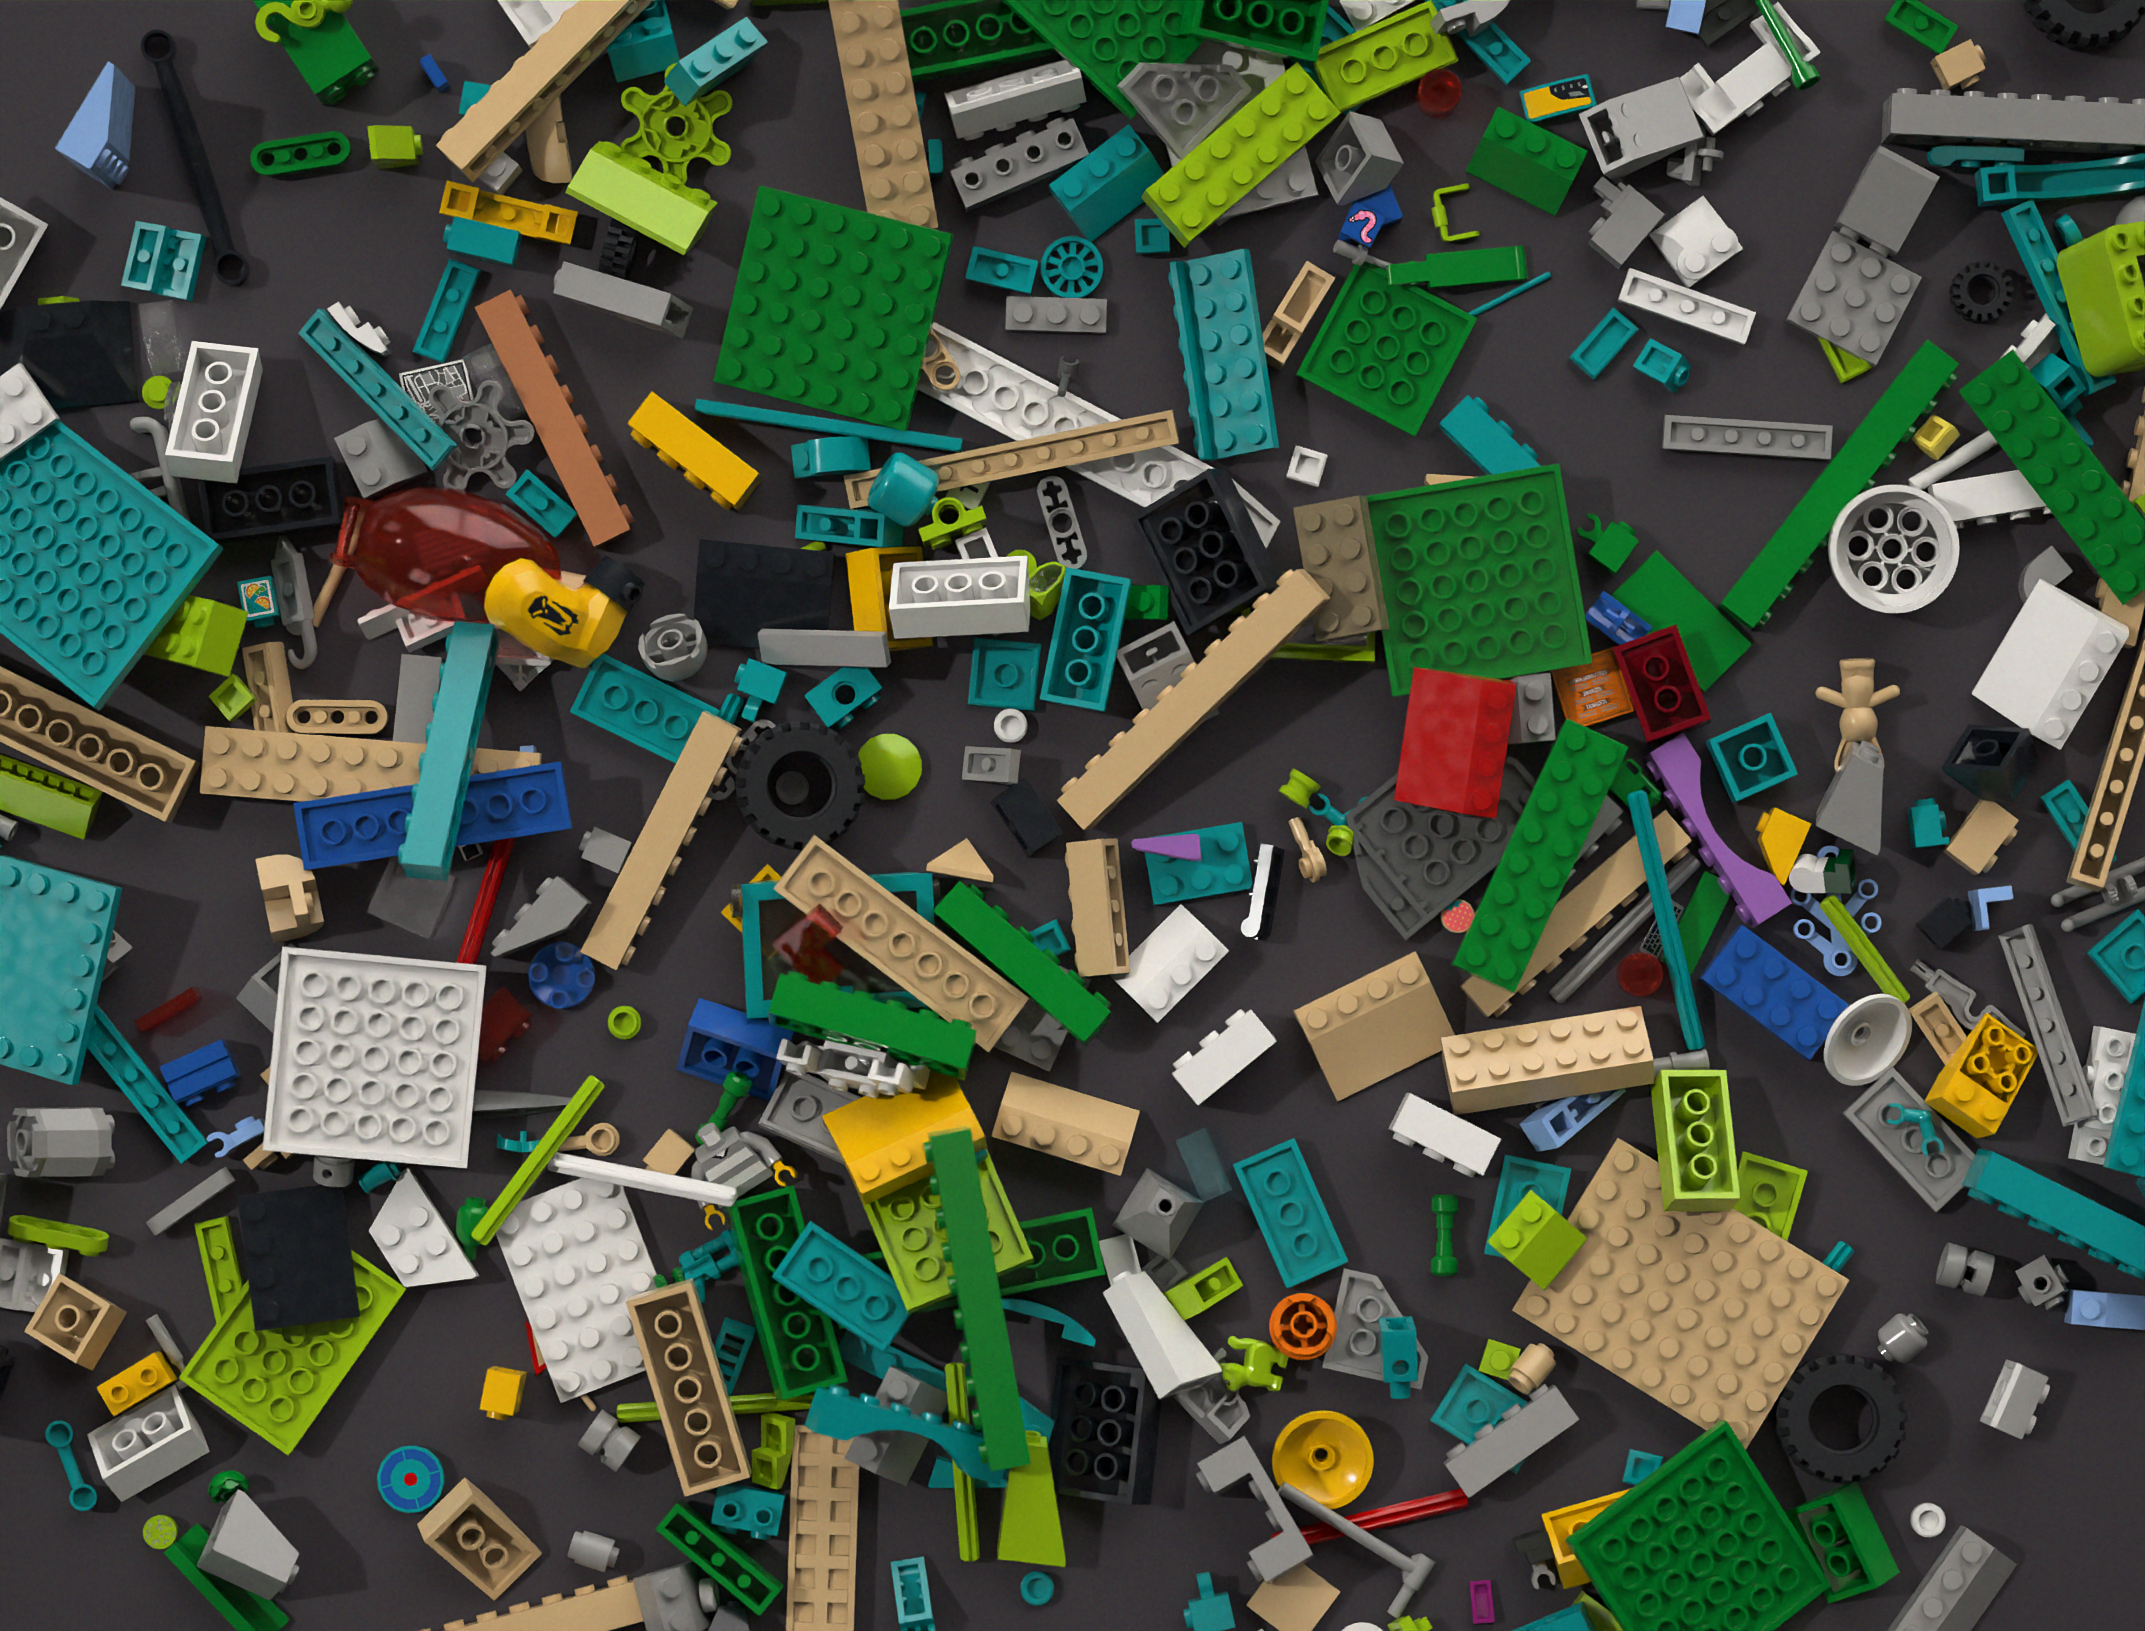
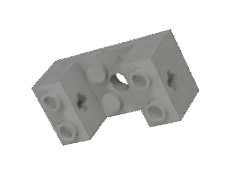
[1196,1436,1315,1585]

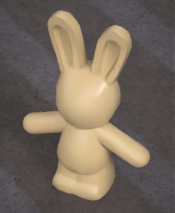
[1815,658,1900,772]

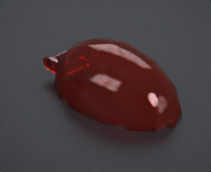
[329,487,562,623]

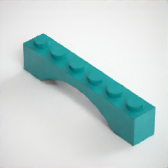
[1974,153,2145,207]
[805,1384,1005,1485]

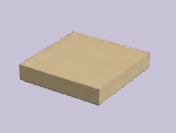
[1246,1564,1340,1631]

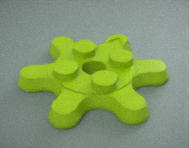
[620,63,733,185]

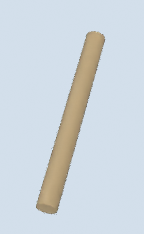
[312,501,376,628]

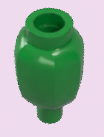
[456,1197,489,1260]

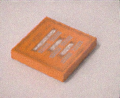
[1550,647,1634,727]

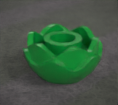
[208,1470,250,1504]

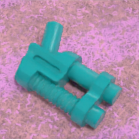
[679,1229,740,1303]

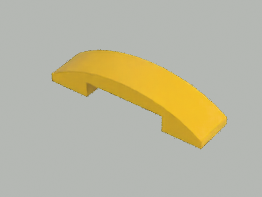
[439,181,578,245]

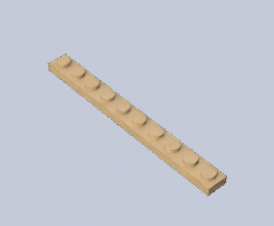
[844,409,1179,509]

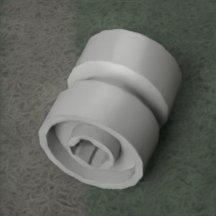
[1936,1242,1995,1297]
[578,1409,641,1472]

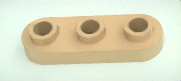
[286,700,389,734]

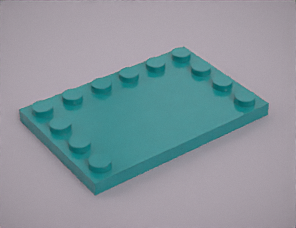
[0,855,123,1085]

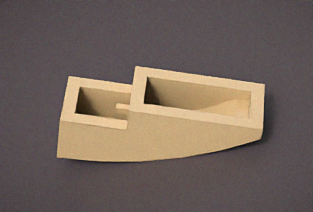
[1262,261,1335,371]

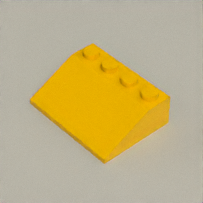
[822,1071,987,1205]

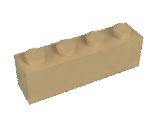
[1065,838,1130,977]

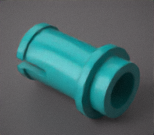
[357,1161,402,1194]

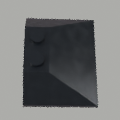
[0,300,139,409]

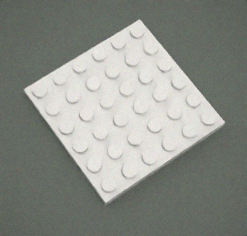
[263,947,486,1168]

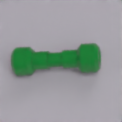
[695,1071,752,1145]
[1431,1194,1459,1276]

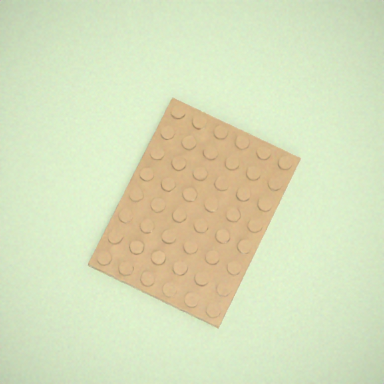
[1512,1138,1850,1450]

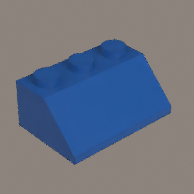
[676,998,794,1101]

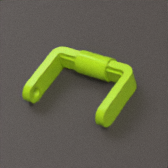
[1431,183,1480,243]

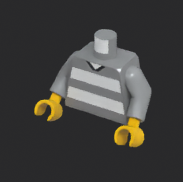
[691,1123,797,1231]

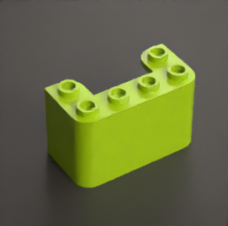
[2057,221,2145,377]

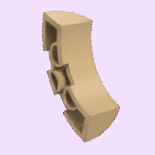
[524,52,572,183]

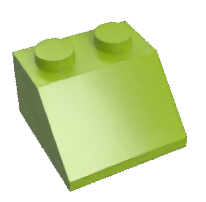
[1487,1190,1588,1291]

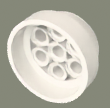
[1828,485,1959,613]

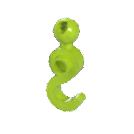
[255,0,353,44]

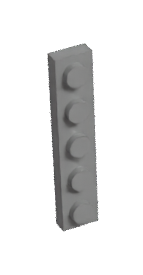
[1662,415,1833,460]

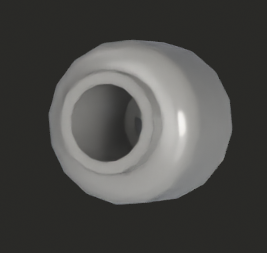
[1877,1313,1928,1363]

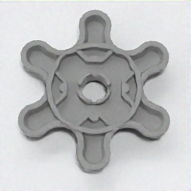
[429,380,534,493]

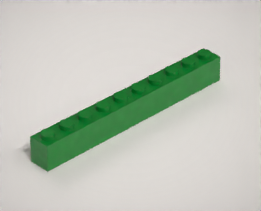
[1718,339,1959,630]
[923,1125,1031,1472]

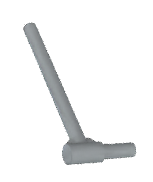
[1278,1481,1436,1619]

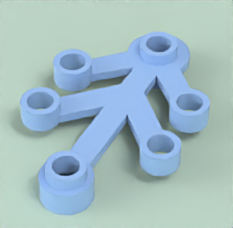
[1790,846,1882,976]

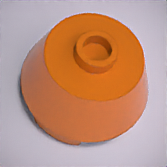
[1269,1293,1337,1360]

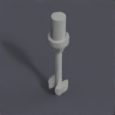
[1333,240,1425,284]

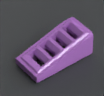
[1131,834,1201,862]

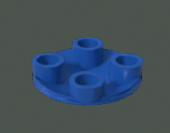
[528,942,596,1009]

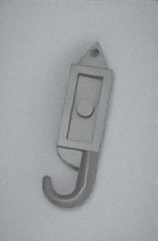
[270,535,317,669]

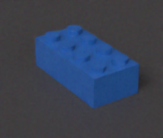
[1698,925,1850,1060]

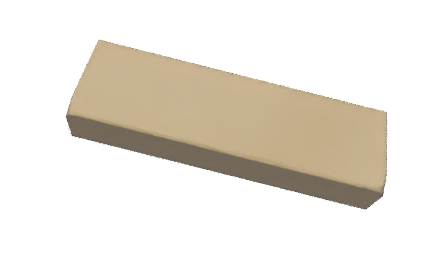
[242,642,298,734]

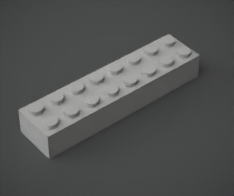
[1881,88,2145,155]

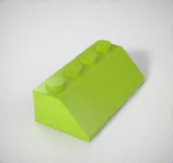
[565,141,718,255]

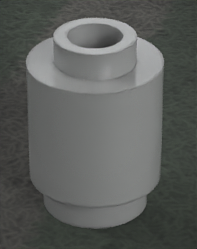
[567,1531,620,1572]

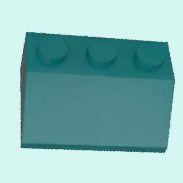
[1049,124,1164,242]

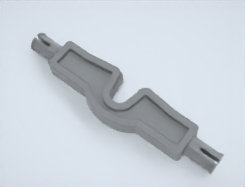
[1910,959,2025,1038]

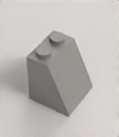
[1834,146,1940,258]
[1816,741,1883,855]
[196,1489,299,1601]

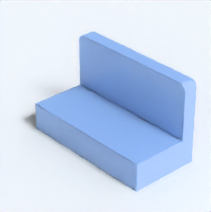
[1968,886,2013,931]

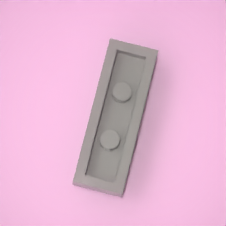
[1005,296,1107,334]

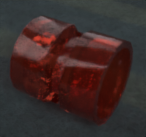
[1416,69,1462,119]
[1615,952,1663,997]

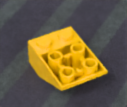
[1924,1013,2039,1139]

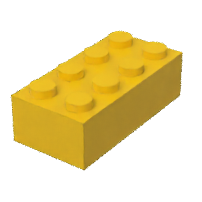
[627,392,763,511]

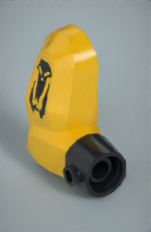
[484,556,645,668]

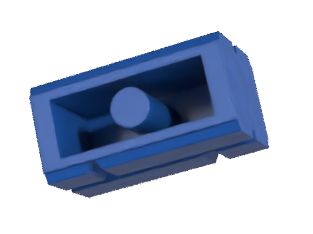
[160,1039,241,1107]

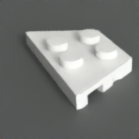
[369,1167,479,1287]

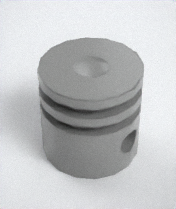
[313,1155,355,1187]

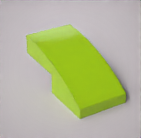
[752,1412,795,1490]

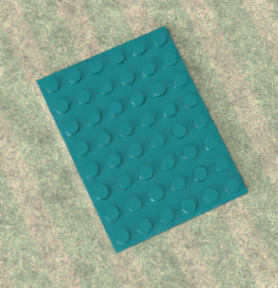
[0,420,224,711]

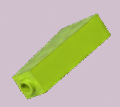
[997,1430,1066,1567]

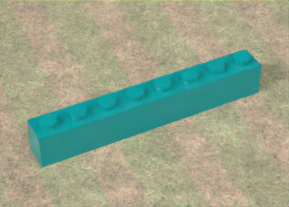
[398,621,500,881]

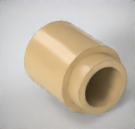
[1508,1343,1556,1394]

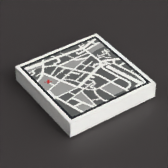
[399,359,474,425]

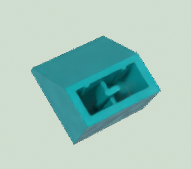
[607,0,680,83]

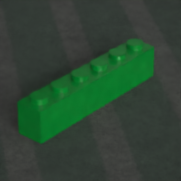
[933,881,1113,1047]

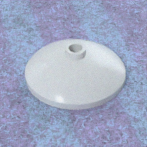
[1824,994,1912,1086]

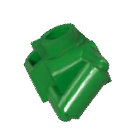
[1609,758,1661,810]

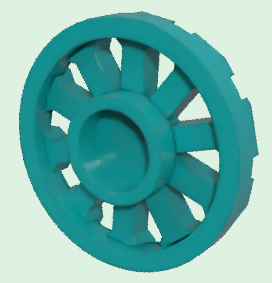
[1041,236,1103,298]

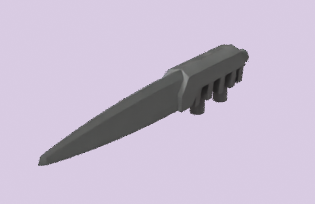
[472,1090,573,1120]

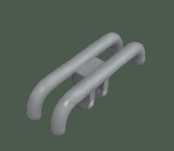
[129,417,190,522]
[2051,857,2145,932]

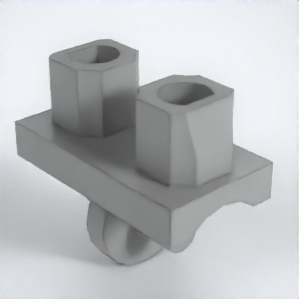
[1667,121,1724,187]

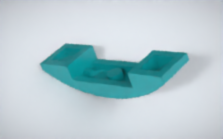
[1001,1297,1096,1347]

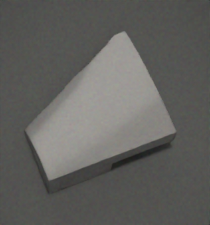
[1173,1348,1250,1444]

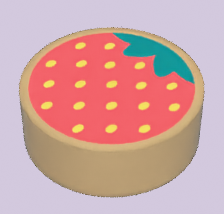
[1440,899,1474,933]

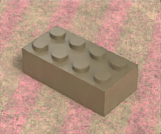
[1293,495,1390,641]

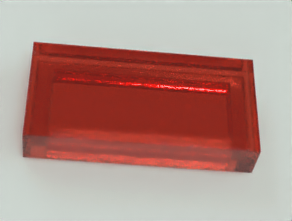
[134,987,203,1032]

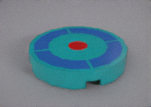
[377,1445,445,1513]

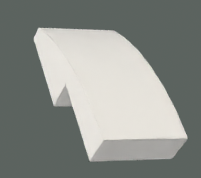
[328,302,391,357]

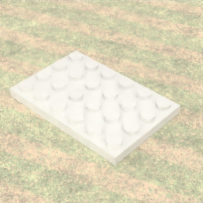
[496,1178,657,1403]

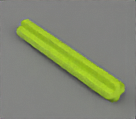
[1820,895,1910,1004]

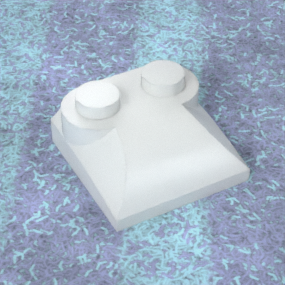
[1649,196,1743,289]

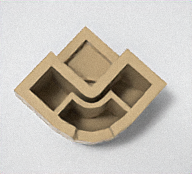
[255,855,324,943]

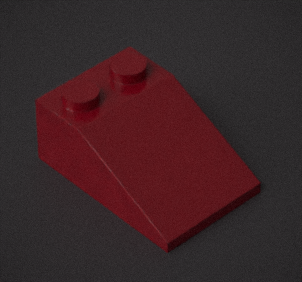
[1613,625,1711,746]

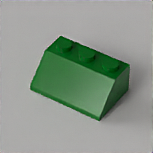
[1465,106,1588,217]
[1785,1481,1900,1603]

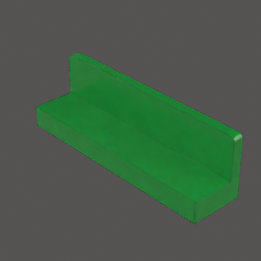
[164,1523,289,1631]

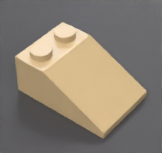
[417,1477,542,1601]

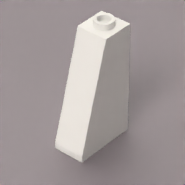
[1103,1271,1222,1399]

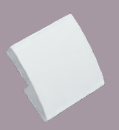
[0,1238,70,1313]

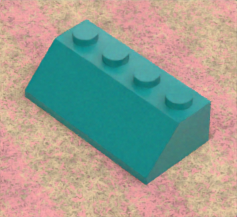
[1040,567,1132,712]

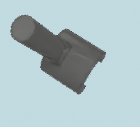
[1056,356,1079,397]

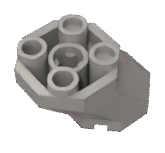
[7,1107,115,1177]

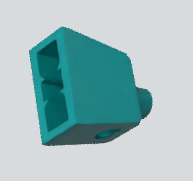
[1378,1316,1418,1399]

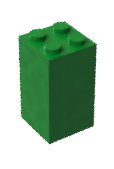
[253,0,379,106]

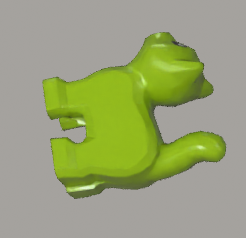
[1219,1336,1289,1392]

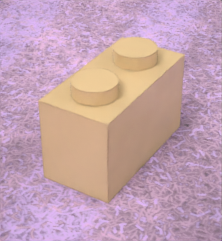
[1942,799,2019,875]

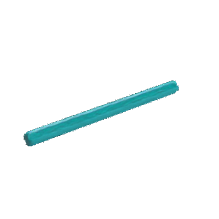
[1627,790,1706,1050]

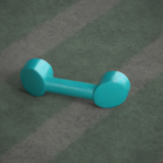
[45,1421,97,1511]

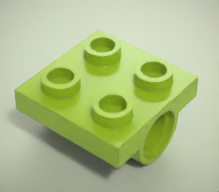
[918,497,987,550]

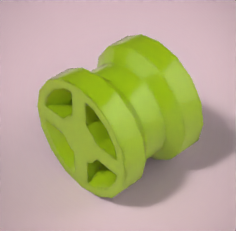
[1278,768,1321,809]

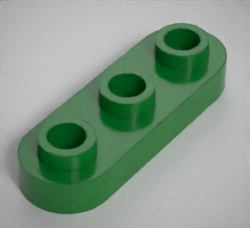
[250,131,352,177]

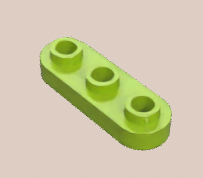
[7,1215,109,1257]

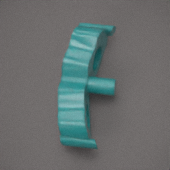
[496,1131,540,1153]

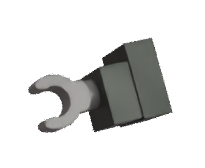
[1512,1528,1556,1590]

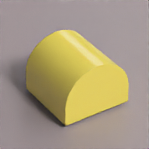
[1911,414,1960,461]

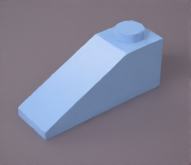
[1519,1088,1626,1152]
[2064,1289,2145,1330]

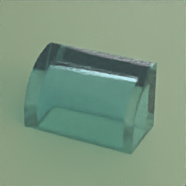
[1175,1127,1232,1203]

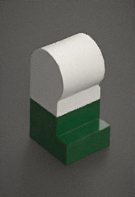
[1789,849,1857,894]

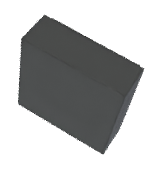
[1141,1254,1188,1293]

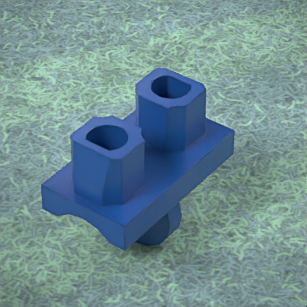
[1585,591,1652,645]

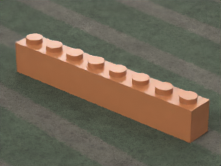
[475,289,635,550]

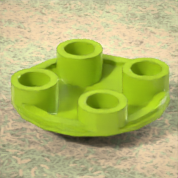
[858,734,922,800]

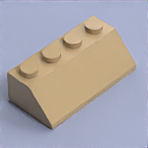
[991,1072,1140,1176]

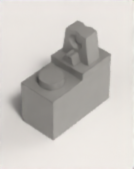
[1588,176,1665,269]

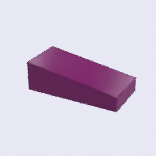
[1469,1580,1495,1625]

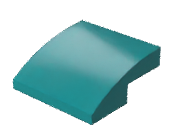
[121,221,207,302]

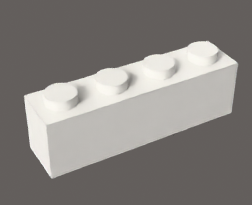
[1927,470,2052,529]

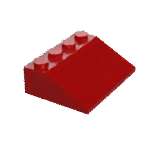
[1394,667,1516,818]

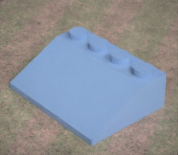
[55,61,136,189]

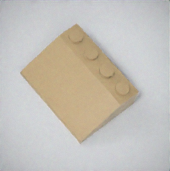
[1293,951,1455,1102]

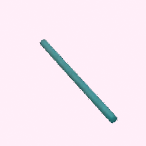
[1468,271,1551,317]

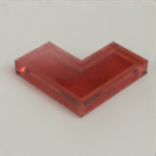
[771,903,844,985]

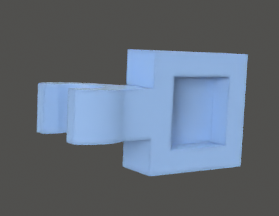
[206,1116,265,1158]

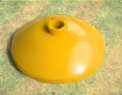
[1272,1410,1374,1510]

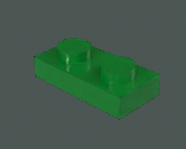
[1883,0,1959,55]
[1124,585,1169,620]

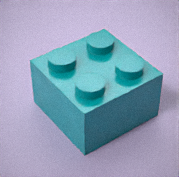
[1705,712,1798,803]

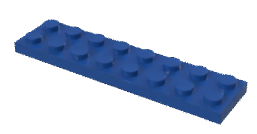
[293,761,573,870]

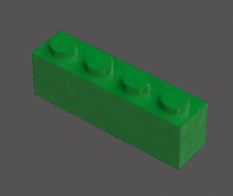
[655,1499,784,1616]

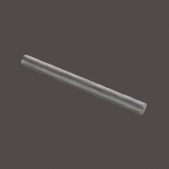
[1549,853,1701,1004]

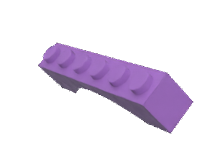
[1644,732,1792,928]

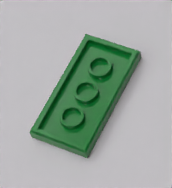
[1611,550,1752,693]

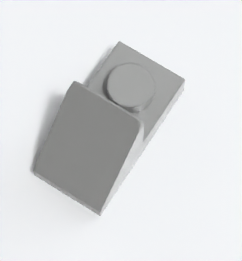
[962,746,1021,785]

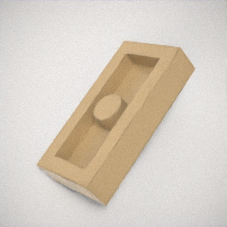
[1908,991,1967,1066]

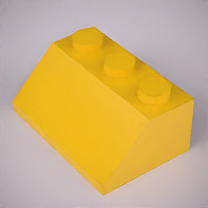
[846,546,933,651]
[1541,1488,1632,1589]

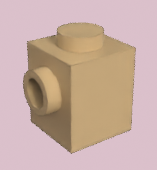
[1930,39,1986,90]

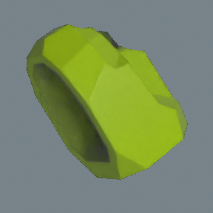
[1029,562,1066,621]

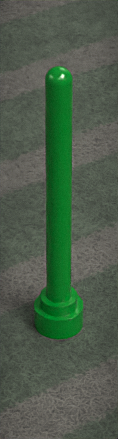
[1754,0,1821,91]

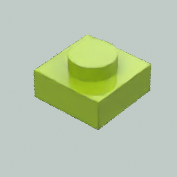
[208,674,257,723]
[1478,1338,1521,1381]

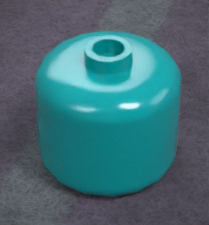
[867,452,939,527]

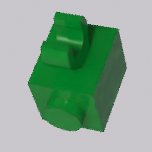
[1575,513,1639,576]

